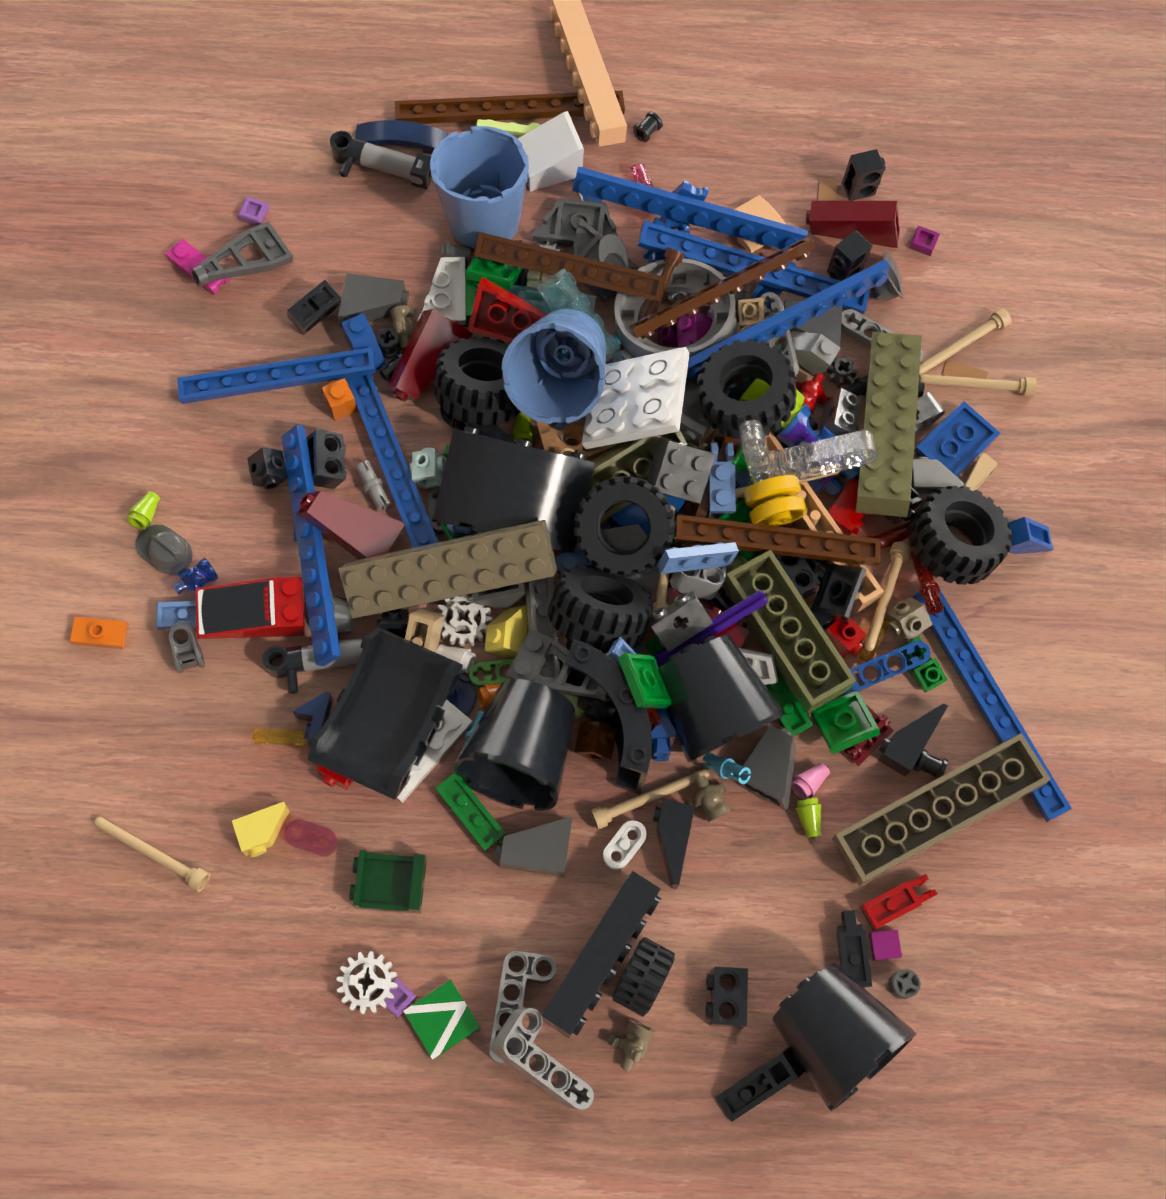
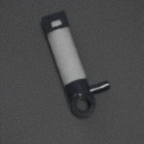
[330,131,432,190]
[262,634,366,694]

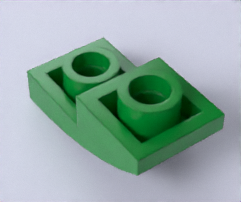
[895,636,947,693]

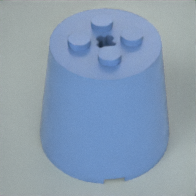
[430,126,529,249]
[501,309,606,424]

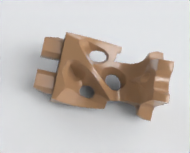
[536,417,619,461]

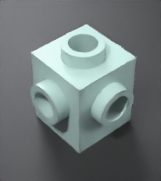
[410,447,447,489]

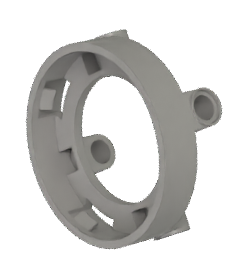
[615,258,737,358]

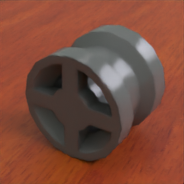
[888,969,921,999]

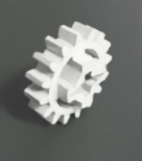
[438,594,492,648]
[336,951,398,1014]

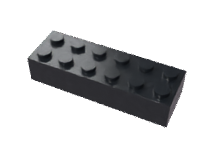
[542,870,662,1038]

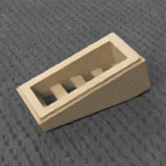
[964,452,998,491]

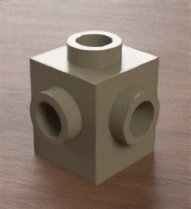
[886,597,932,641]

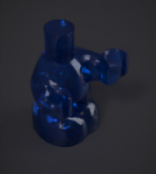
[172,558,218,598]

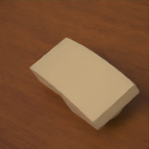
[737,298,764,333]

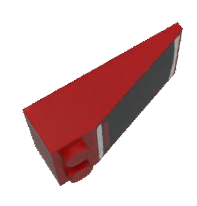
[195,577,305,639]

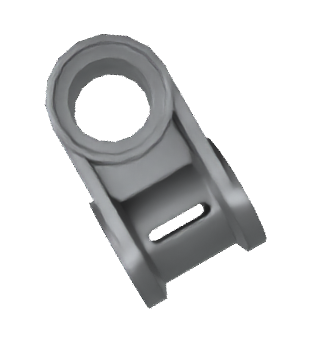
[915,392,945,432]
[169,620,205,674]

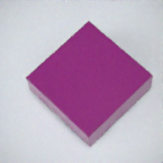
[909,225,940,256]
[869,930,902,961]

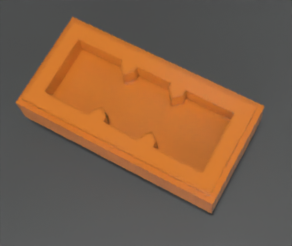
[70,617,129,649]

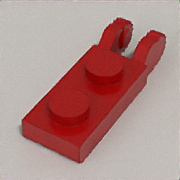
[860,874,937,931]

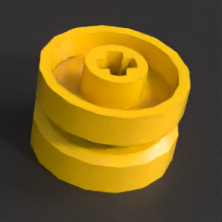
[743,475,807,527]

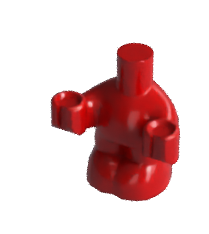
[796,372,830,416]

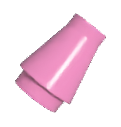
[791,763,830,800]

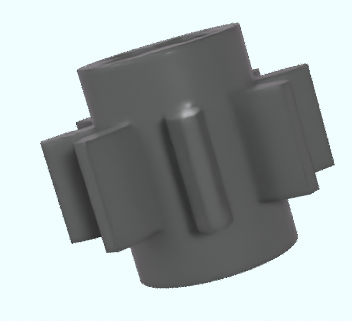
[826,356,858,388]

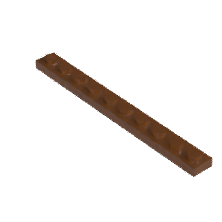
[395,90,625,124]

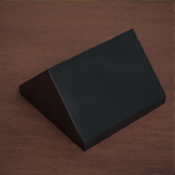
[811,563,866,625]

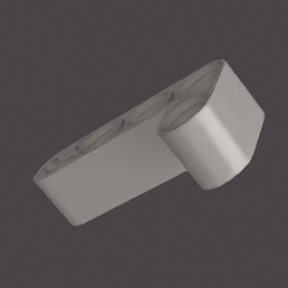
[670,513,726,600]
[489,951,556,1064]
[494,1008,594,1109]

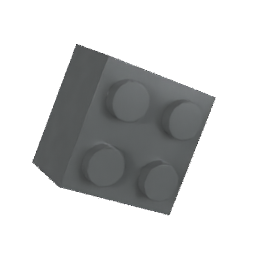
[646,437,716,503]

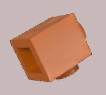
[322,378,358,421]

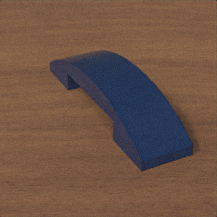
[355,120,448,154]

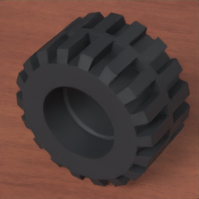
[613,937,675,1017]

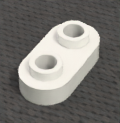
[603,820,646,870]

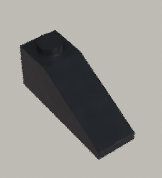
[878,703,948,776]
[653,799,695,889]
[716,1047,805,1122]

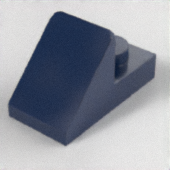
[293,692,333,743]

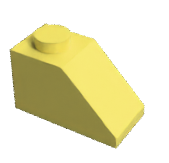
[485,605,528,659]
[232,802,290,857]

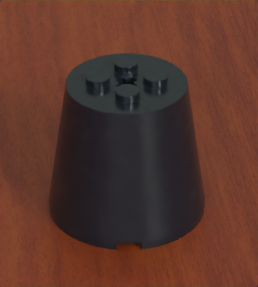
[659,634,784,762]
[454,679,575,811]
[772,963,917,1112]

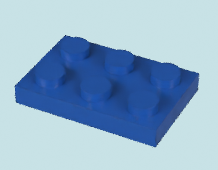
[914,401,1000,477]

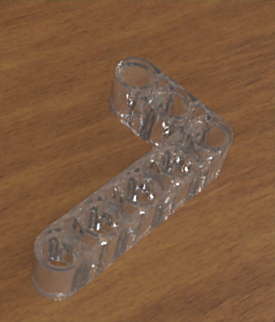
[739,420,877,484]

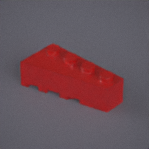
[467,277,565,350]

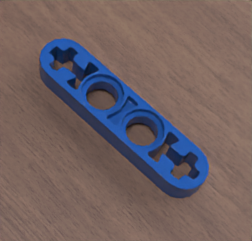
[841,641,931,695]

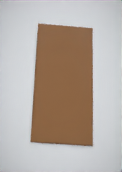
[818,178,838,201]
[942,359,988,379]

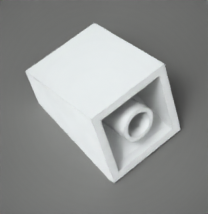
[518,111,584,192]

